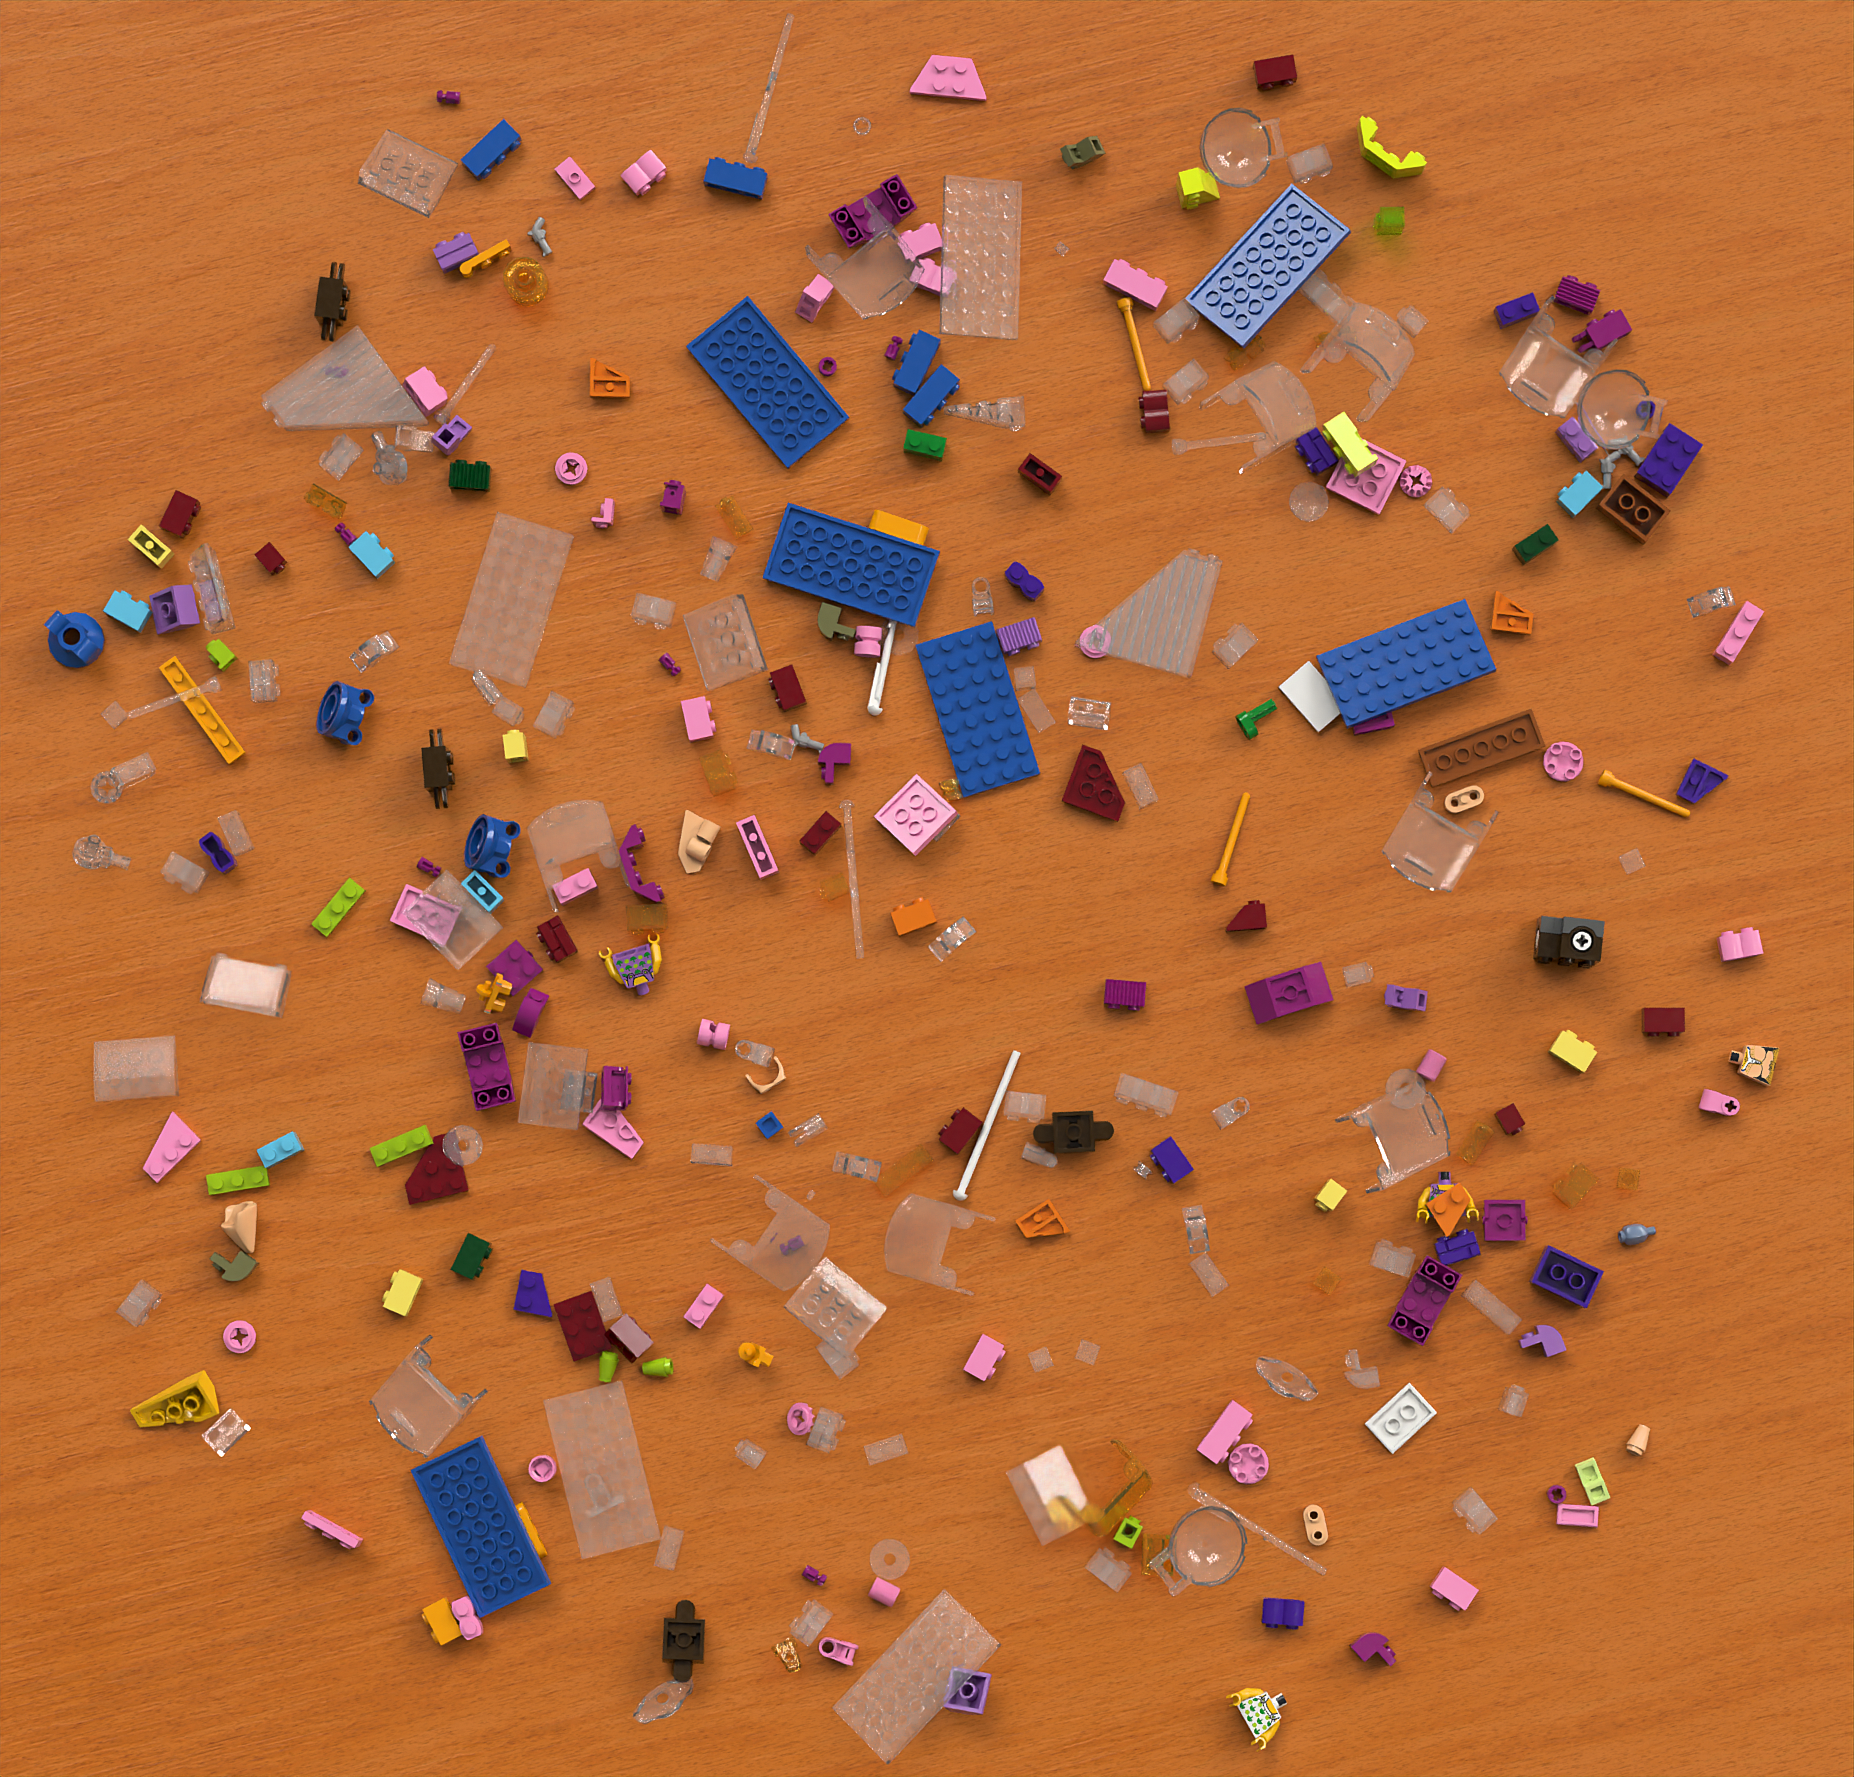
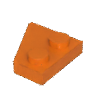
[590,358,630,398]
[1491,591,1534,635]
[1425,1182,1471,1237]
[1015,1199,1070,1238]

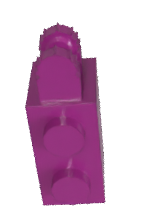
[1572,309,1632,353]

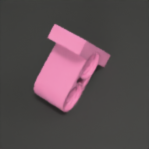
[795,274,836,323]

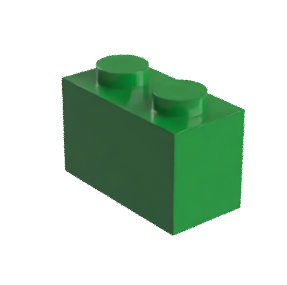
[903,429,947,461]

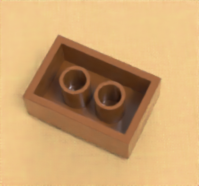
[1596,474,1671,545]

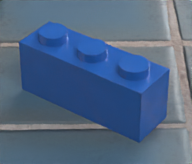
[460,119,521,181]
[704,157,768,200]
[892,330,941,396]
[903,364,960,428]

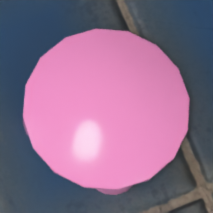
[1543,742,1583,781]
[1228,1444,1269,1484]

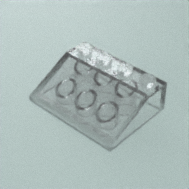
[358,129,458,218]
[188,543,236,634]
[683,594,768,691]
[401,870,503,970]
[93,1036,179,1102]
[518,1042,588,1130]
[784,1257,887,1359]
[1006,1445,1096,1546]

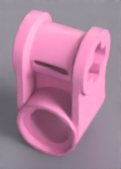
[1699,1089,1740,1116]
[818,1637,859,1666]

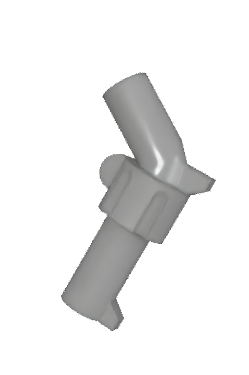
[527,217,552,257]
[1607,437,1645,466]
[1599,451,1621,489]
[790,724,824,754]

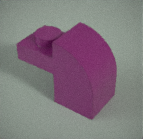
[818,743,851,785]
[512,988,549,1038]
[1349,1632,1396,1666]

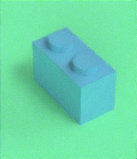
[1556,470,1603,518]
[349,531,395,579]
[103,590,153,633]
[461,870,504,914]
[257,1131,304,1169]

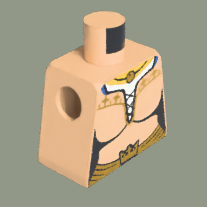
[1728,1045,1779,1086]

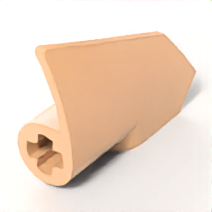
[678,810,721,874]

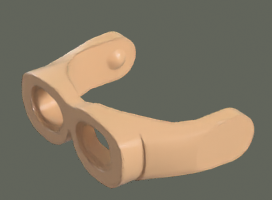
[745,1056,786,1094]

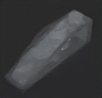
[944,396,1026,431]

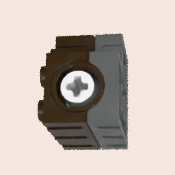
[1533,916,1605,969]

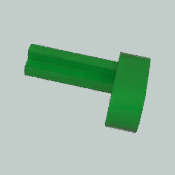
[1235,699,1277,740]

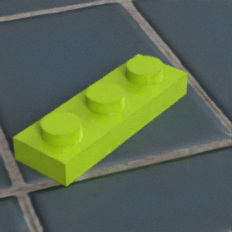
[311,877,366,937]
[370,1125,434,1167]
[206,1166,270,1195]

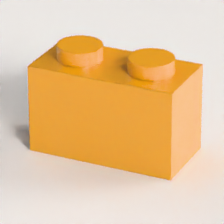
[421,1597,462,1645]

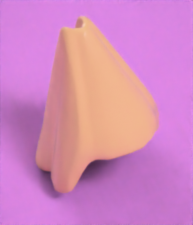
[221,1201,257,1253]

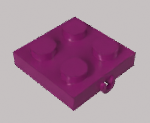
[486,940,543,996]
[1482,1200,1528,1241]

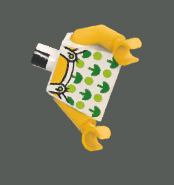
[1226,1688,1287,1752]

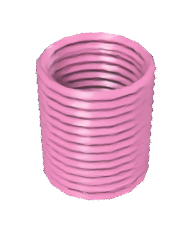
[1416,1049,1447,1082]
[868,1577,900,1608]

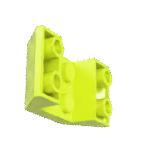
[1357,116,1427,179]

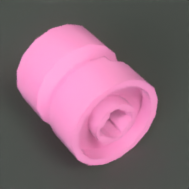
[854,626,882,658]
[697,1019,730,1050]
[528,1455,557,1482]

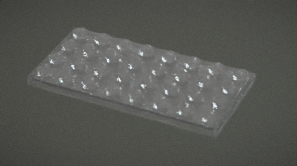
[939,175,1022,340]
[449,512,574,688]
[543,1381,661,1559]
[832,1589,1001,1764]

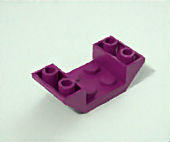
[828,174,917,248]
[619,824,665,905]
[1244,962,1333,1025]
[457,1023,516,1111]
[1387,1255,1462,1346]

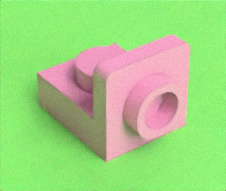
[591,498,615,528]

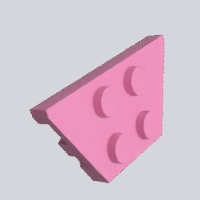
[910,55,986,101]

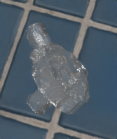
[370,431,408,485]
[72,835,131,870]

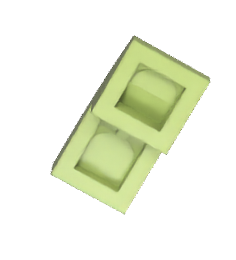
[1575,1457,1610,1505]

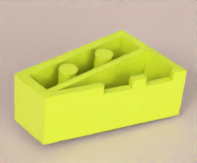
[1176,168,1220,210]
[1322,412,1378,478]

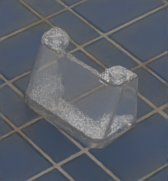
[199,953,292,1019]

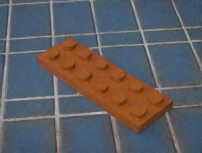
[1418,709,1545,788]

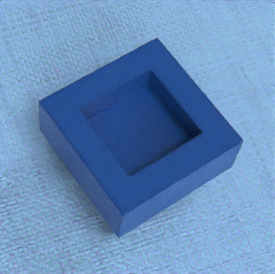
[756,1111,784,1139]

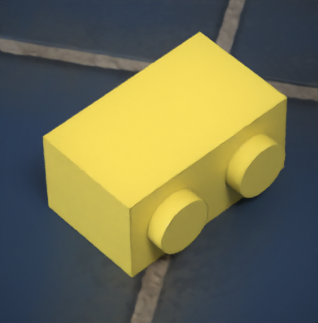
[128,525,174,569]
[503,730,529,763]
[1548,1030,1597,1073]
[1314,1179,1347,1212]
[382,1269,423,1316]

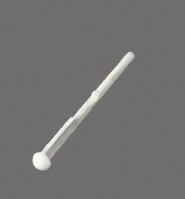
[867,620,897,716]
[953,1050,1021,1201]

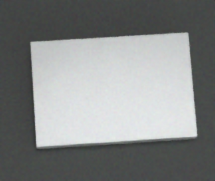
[1278,661,1340,732]
[1365,1383,1437,1454]

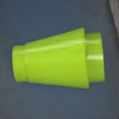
[599,1351,619,1382]
[642,1357,673,1377]

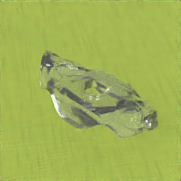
[1256,1356,1318,1401]
[632,1677,693,1724]

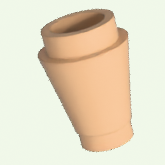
[1626,1424,1650,1456]

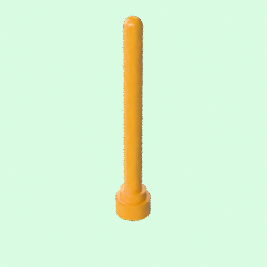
[1116,297,1151,391]
[1598,769,1690,817]
[1211,792,1250,886]

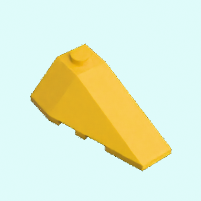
[130,1370,219,1427]

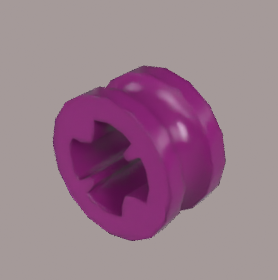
[819,357,837,376]
[1547,1485,1566,1504]

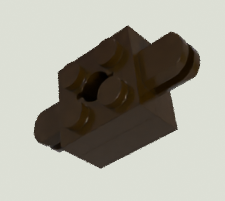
[314,262,351,342]
[421,728,455,809]
[1033,1111,1114,1154]
[662,1600,705,1683]

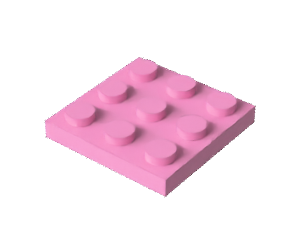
[1326,439,1406,515]
[874,774,958,856]

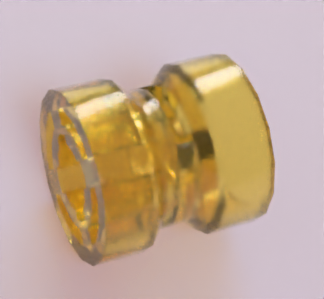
[939,779,963,803]

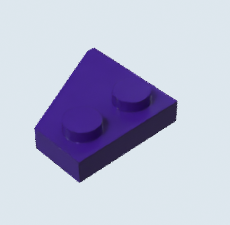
[1675,759,1729,804]
[514,1270,553,1317]

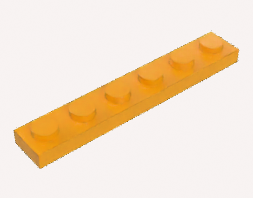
[159,656,246,765]

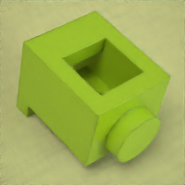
[206,639,238,672]
[1113,1515,1143,1549]

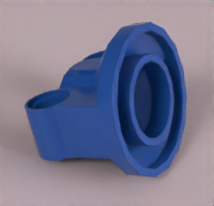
[44,610,105,668]
[316,681,374,745]
[464,814,521,878]

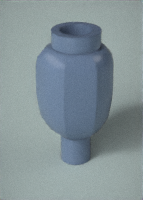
[1618,1224,1656,1245]

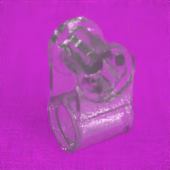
[972,577,994,617]
[735,1040,775,1068]
[1210,1097,1250,1130]

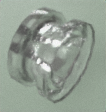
[853,117,871,136]
[1133,1161,1153,1180]

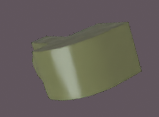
[1060,136,1106,169]
[818,602,856,641]
[210,1251,259,1281]

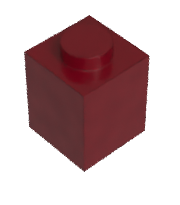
[254,542,287,575]
[1494,1103,1525,1136]

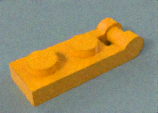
[460,239,512,278]

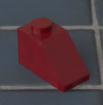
[1225,900,1267,932]

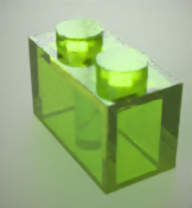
[1373,207,1405,235]

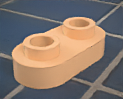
[1444,786,1484,813]
[1303,1505,1328,1545]

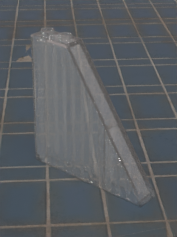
[261,325,429,431]
[1074,548,1223,678]

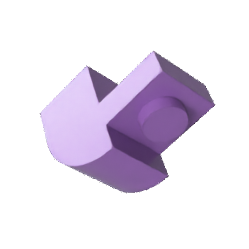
[431,415,472,455]
[1384,984,1428,1011]
[1518,1325,1566,1357]

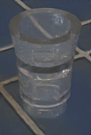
[700,536,738,582]
[420,978,466,1014]

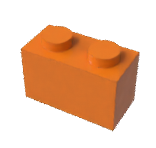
[890,897,937,937]

